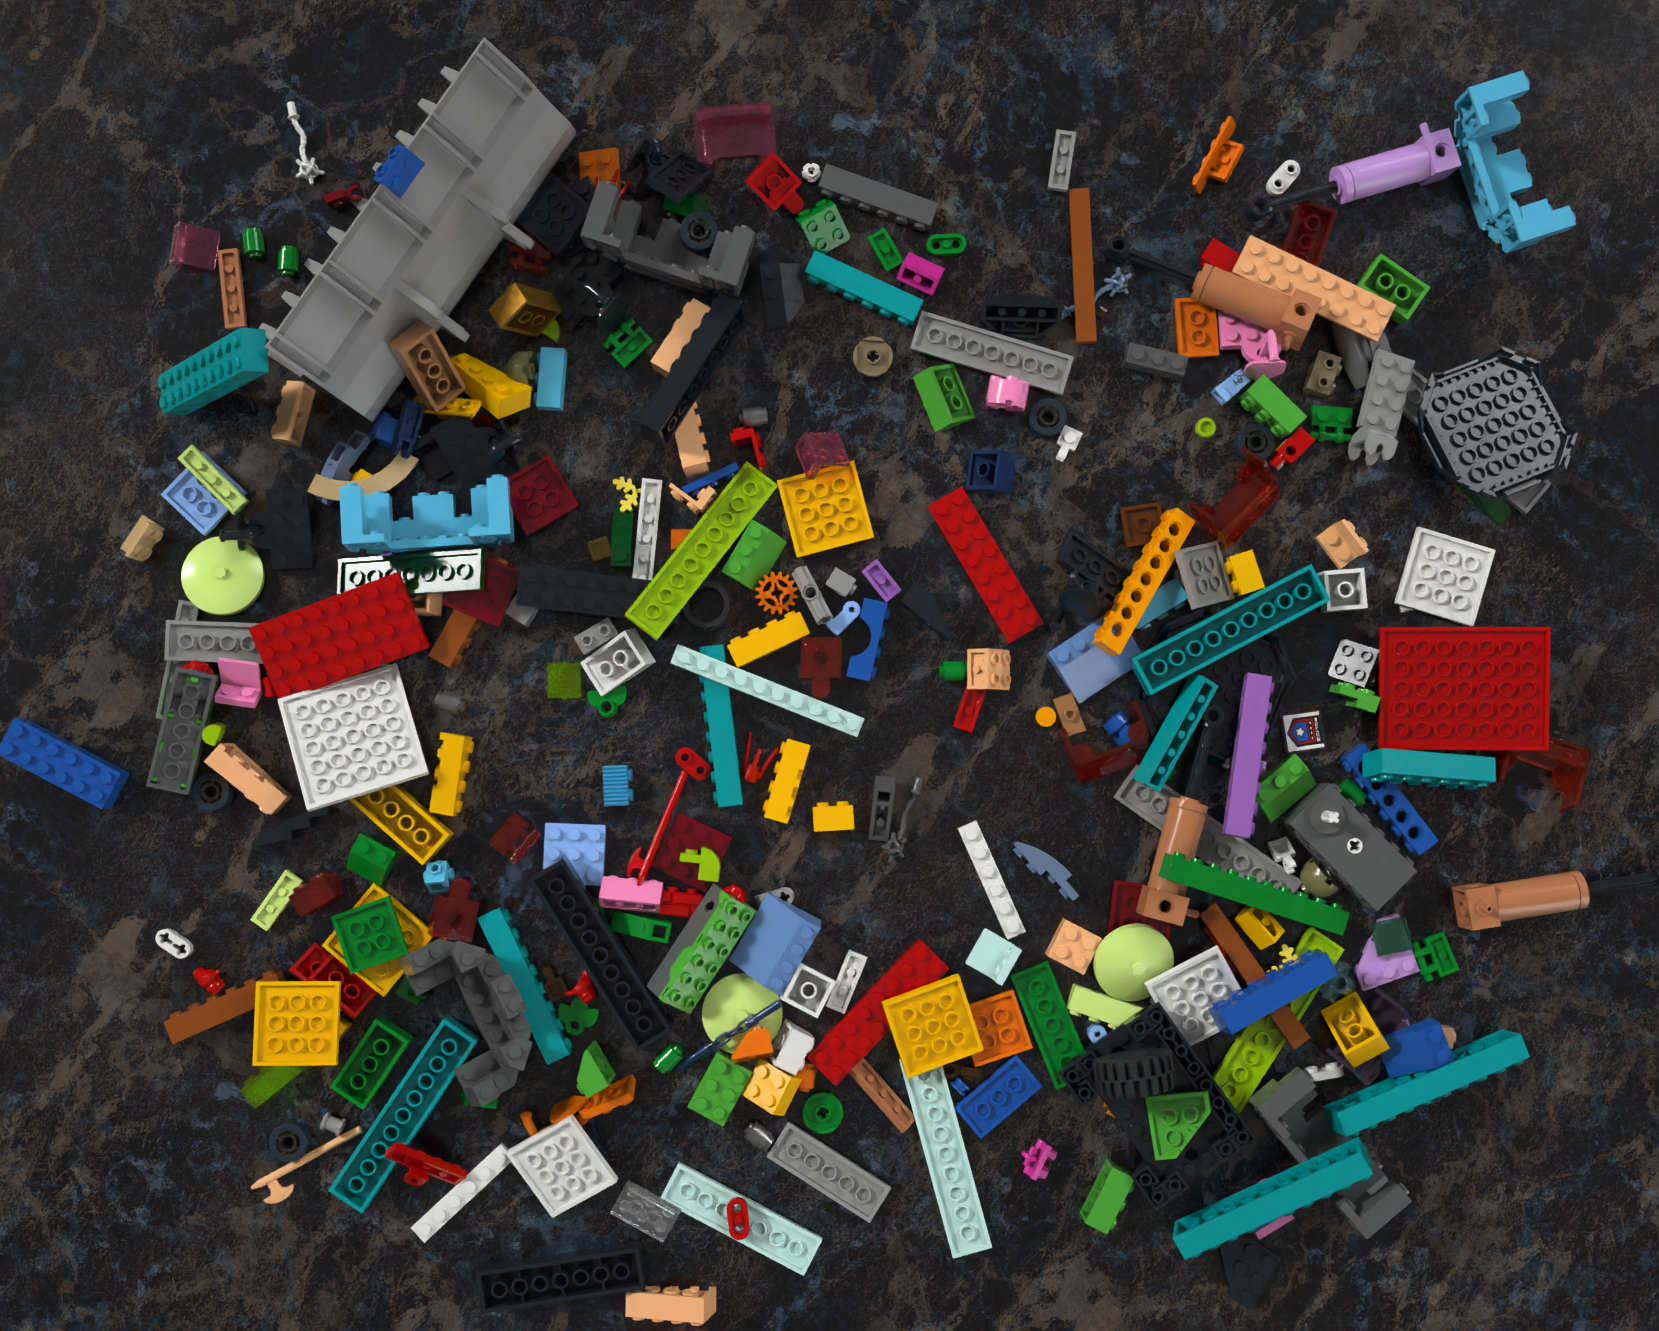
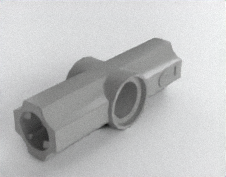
[792,566,833,625]

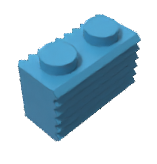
[602,765,634,806]

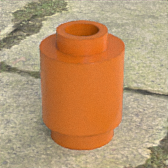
[796,1061,817,1092]

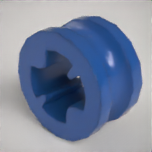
[950,1076,970,1096]

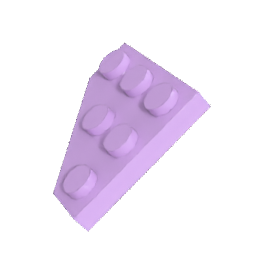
[1354,913,1420,991]

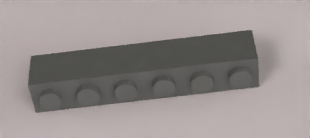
[818,164,939,231]

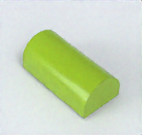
[202,722,227,746]

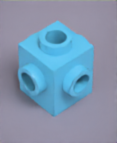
[423,860,455,894]

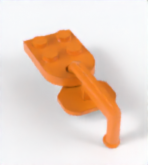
[520,1074,636,1137]

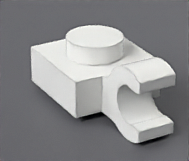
[1056,425,1083,462]
[1267,836,1297,875]

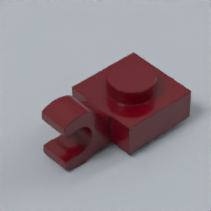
[324,185,363,209]

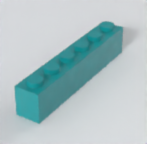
[805,250,923,326]
[1132,673,1219,793]

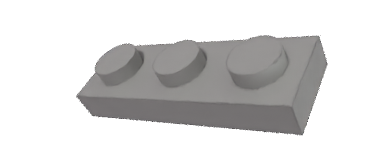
[1047,129,1076,192]

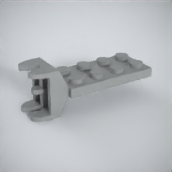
[1348,349,1415,466]

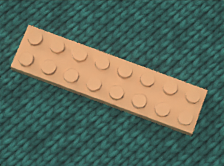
[1231,235,1396,342]

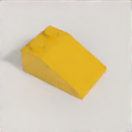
[1321,991,1390,1068]

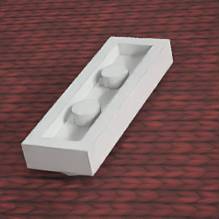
[826,949,868,1014]

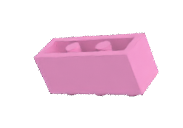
[599,875,663,913]

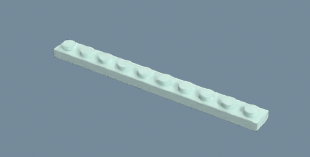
[670,644,865,737]

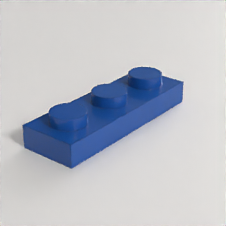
[682,462,740,498]

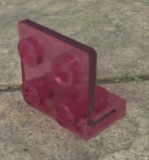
[169,222,220,271]
[795,432,851,479]

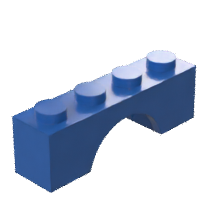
[846,598,890,682]

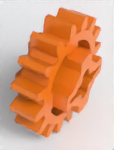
[755,571,798,614]

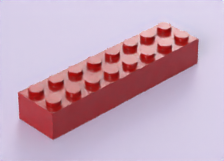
[806,938,949,1086]

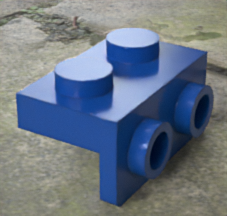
[373,145,425,198]

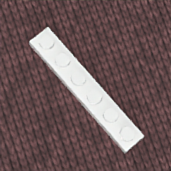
[632,478,662,580]
[957,820,1026,940]
[411,1143,511,1243]

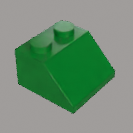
[346,832,401,887]

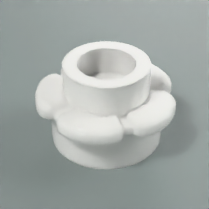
[802,163,821,182]

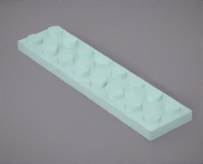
[660,1162,823,1276]

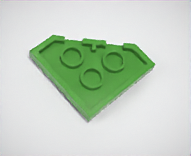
[1145,1090,1211,1160]

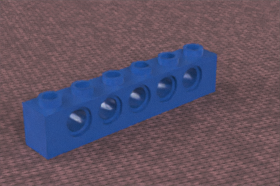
[1340,743,1439,855]

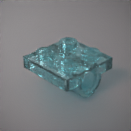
[1320,960,1355,1003]

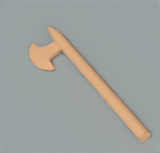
[251,1126,363,1204]

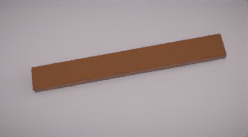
[1069,188,1097,344]
[1199,903,1310,1050]

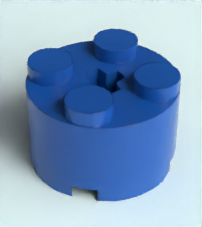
[368,411,406,450]

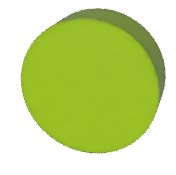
[1195,418,1216,438]

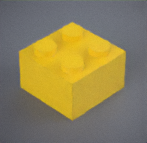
[742,1058,802,1116]

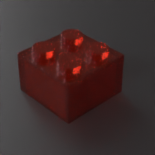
[288,872,347,917]

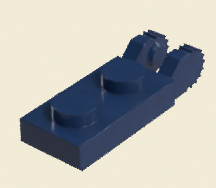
[390,399,425,459]

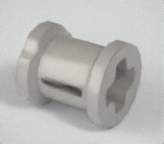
[319,1112,347,1137]

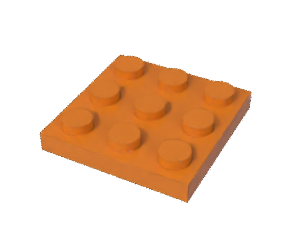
[969,989,1033,1067]

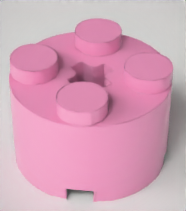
[986,376,1030,412]

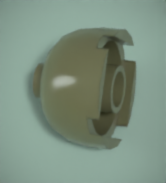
[504,351,539,391]
[1300,857,1340,898]

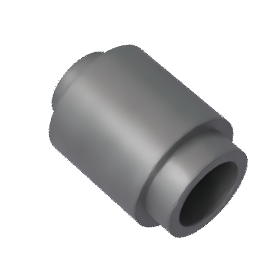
[738,406,768,429]
[434,691,466,715]
[744,1121,775,1151]

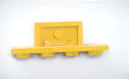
[413,395,482,420]

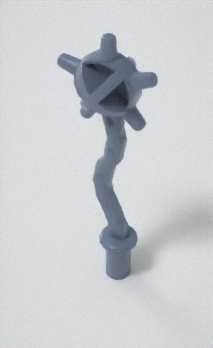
[1062,267,1132,320]

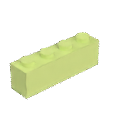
[1066,983,1143,1029]

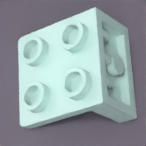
[966,928,1022,986]

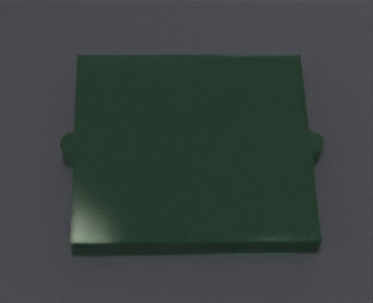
[1370,916,1413,956]

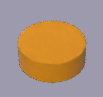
[1035,707,1056,727]

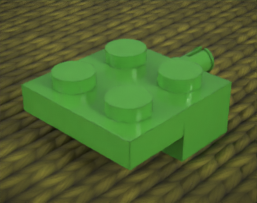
[1329,682,1380,713]

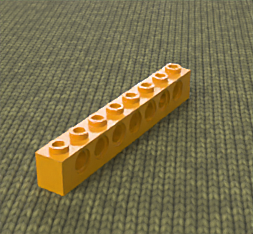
[1092,508,1196,656]

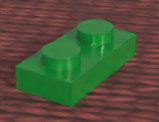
[867,228,903,273]

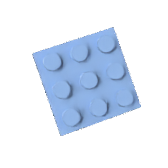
[161,451,247,536]
[543,823,606,886]

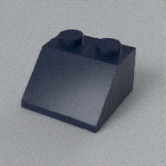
[966,449,1016,494]

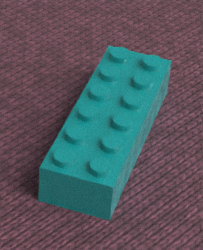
[1362,748,1496,790]

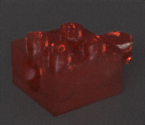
[801,637,841,698]
[427,877,480,943]

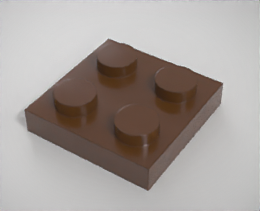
[1119,502,1162,548]

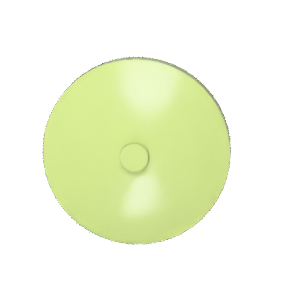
[181,536,265,616]
[1093,923,1174,1001]
[702,973,783,1054]

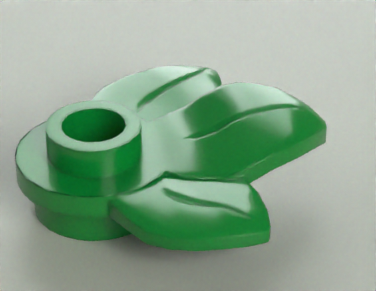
[587,686,627,718]
[558,996,599,1036]

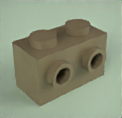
[1301,350,1342,399]

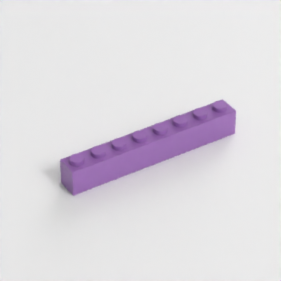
[1222,673,1274,839]

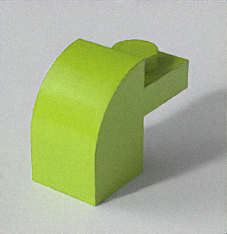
[680,846,721,882]

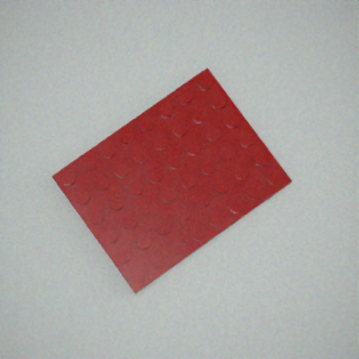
[1378,627,1551,750]

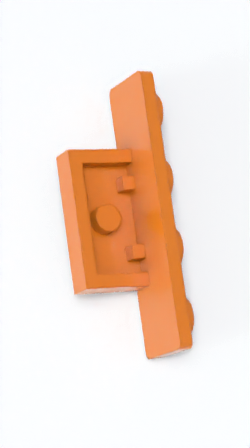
[1192,116,1245,194]

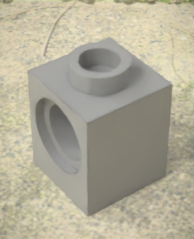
[825,567,857,598]

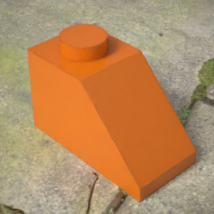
[731,1026,773,1064]

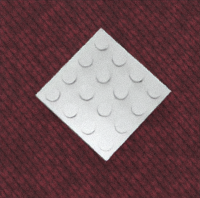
[1394,527,1496,627]
[1144,945,1241,1046]
[506,1114,619,1218]

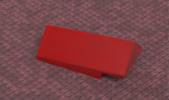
[289,943,378,1019]

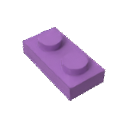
[861,559,902,603]

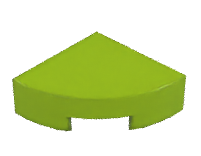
[542,319,560,343]

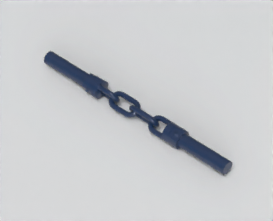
[675,1000,783,1072]

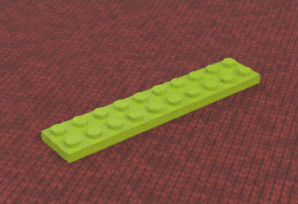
[624,461,778,641]
[1212,926,1345,1114]

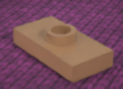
[1053,693,1086,737]

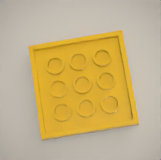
[777,460,874,558]
[322,883,437,997]
[881,973,984,1079]
[252,981,341,1066]

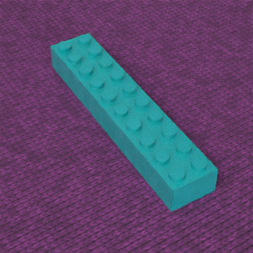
[158,327,269,415]
[1128,564,1331,695]
[328,1015,482,1213]
[1322,1029,1530,1138]
[1173,1136,1373,1260]

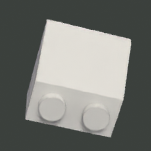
[769,1018,814,1075]

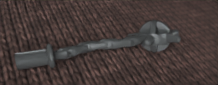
[881,777,924,863]

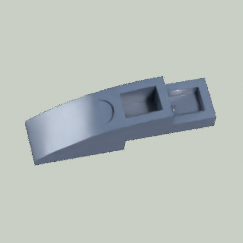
[315,429,371,506]
[1012,841,1079,901]

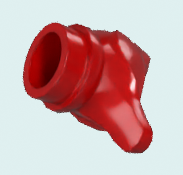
[193,967,226,995]
[564,970,598,1004]

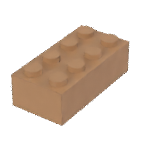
[388,320,467,413]

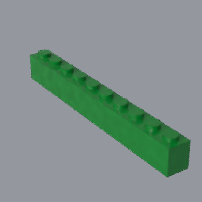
[1158,851,1350,936]

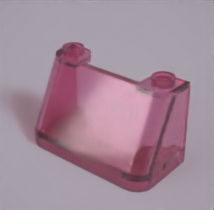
[693,101,777,165]

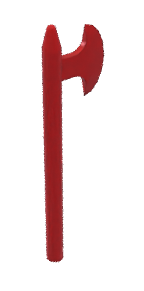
[627,770,689,886]

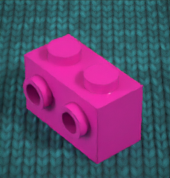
[896,252,945,295]

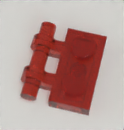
[508,233,553,275]
[488,811,540,864]

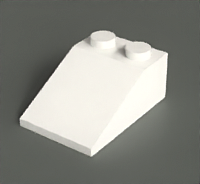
[580,628,656,696]

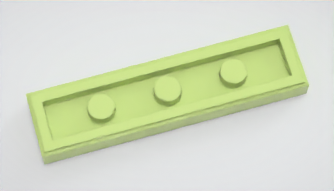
[177,445,250,516]

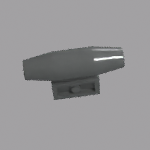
[1331,321,1392,390]

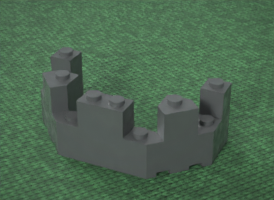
[580,181,756,296]
[398,938,532,1107]
[1248,1067,1412,1239]

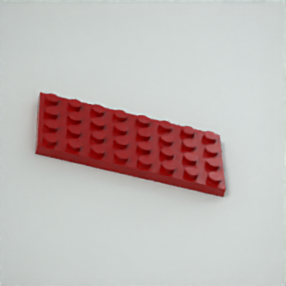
[248,571,430,699]

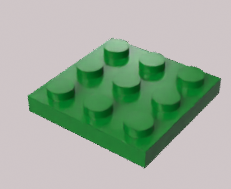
[331,896,410,974]

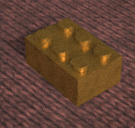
[489,282,563,337]

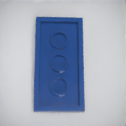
[954,1054,1043,1139]

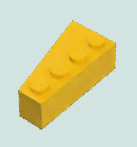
[450,353,532,419]
[429,732,474,816]
[762,739,811,824]

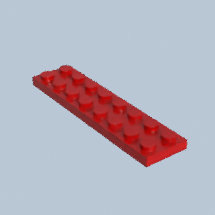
[927,486,1043,644]

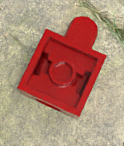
[744,152,804,214]

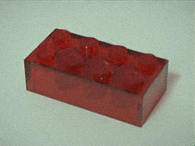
[1280,200,1338,267]

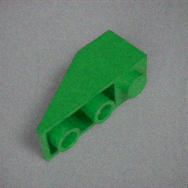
[611,910,674,944]

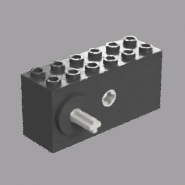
[1280,783,1417,911]

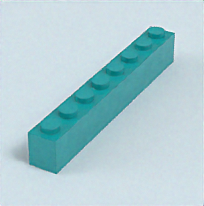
[699,644,744,807]
[477,906,573,1065]

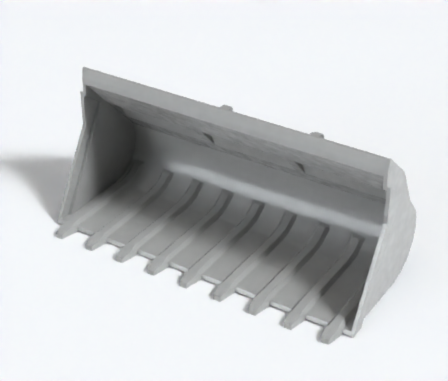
[259,38,576,422]

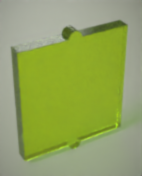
[547,661,581,700]

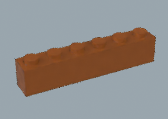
[428,550,512,668]
[163,969,286,1044]

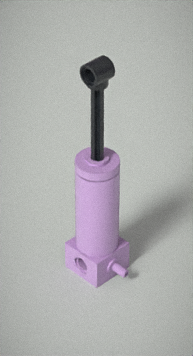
[1244,122,1462,222]

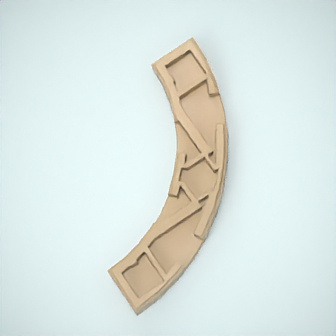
[307,450,419,501]

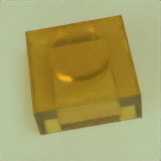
[587,536,611,562]

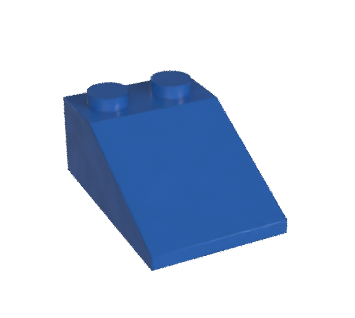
[1380,1017,1455,1078]

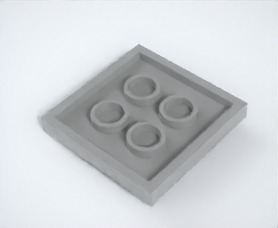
[1174,541,1235,610]

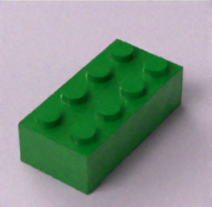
[330,1015,415,1110]

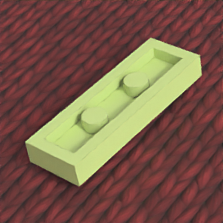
[250,869,304,931]

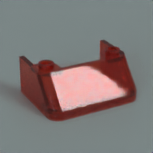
[1187,447,1281,547]
[1057,700,1151,783]
[1488,735,1590,812]

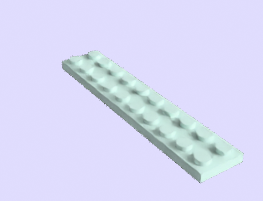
[899,1059,992,1259]

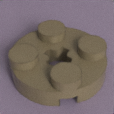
[853,336,893,377]

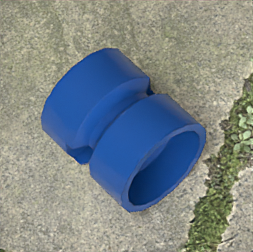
[1102,710,1141,748]

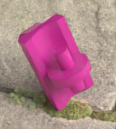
[1021,1138,1057,1181]

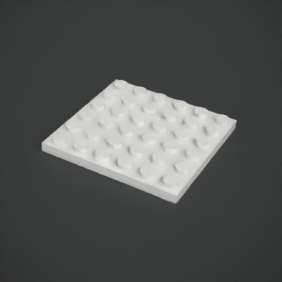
[277,663,429,812]

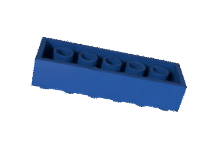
[0,717,130,809]
[1208,950,1338,1035]

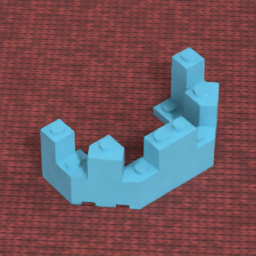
[1454,70,1576,253]
[339,474,515,555]

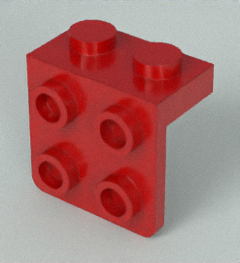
[730,427,767,472]

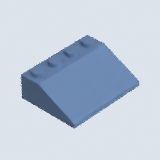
[1045,615,1141,704]
[729,892,821,996]

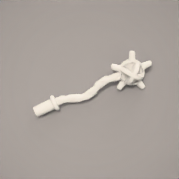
[287,102,325,185]

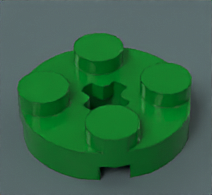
[803,1091,843,1134]

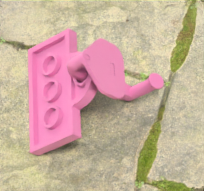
[1216,311,1286,381]

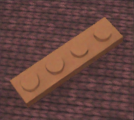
[217,248,248,330]
[849,1058,915,1133]

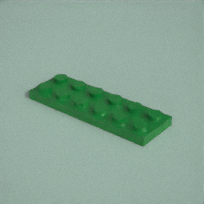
[1010,960,1084,1090]

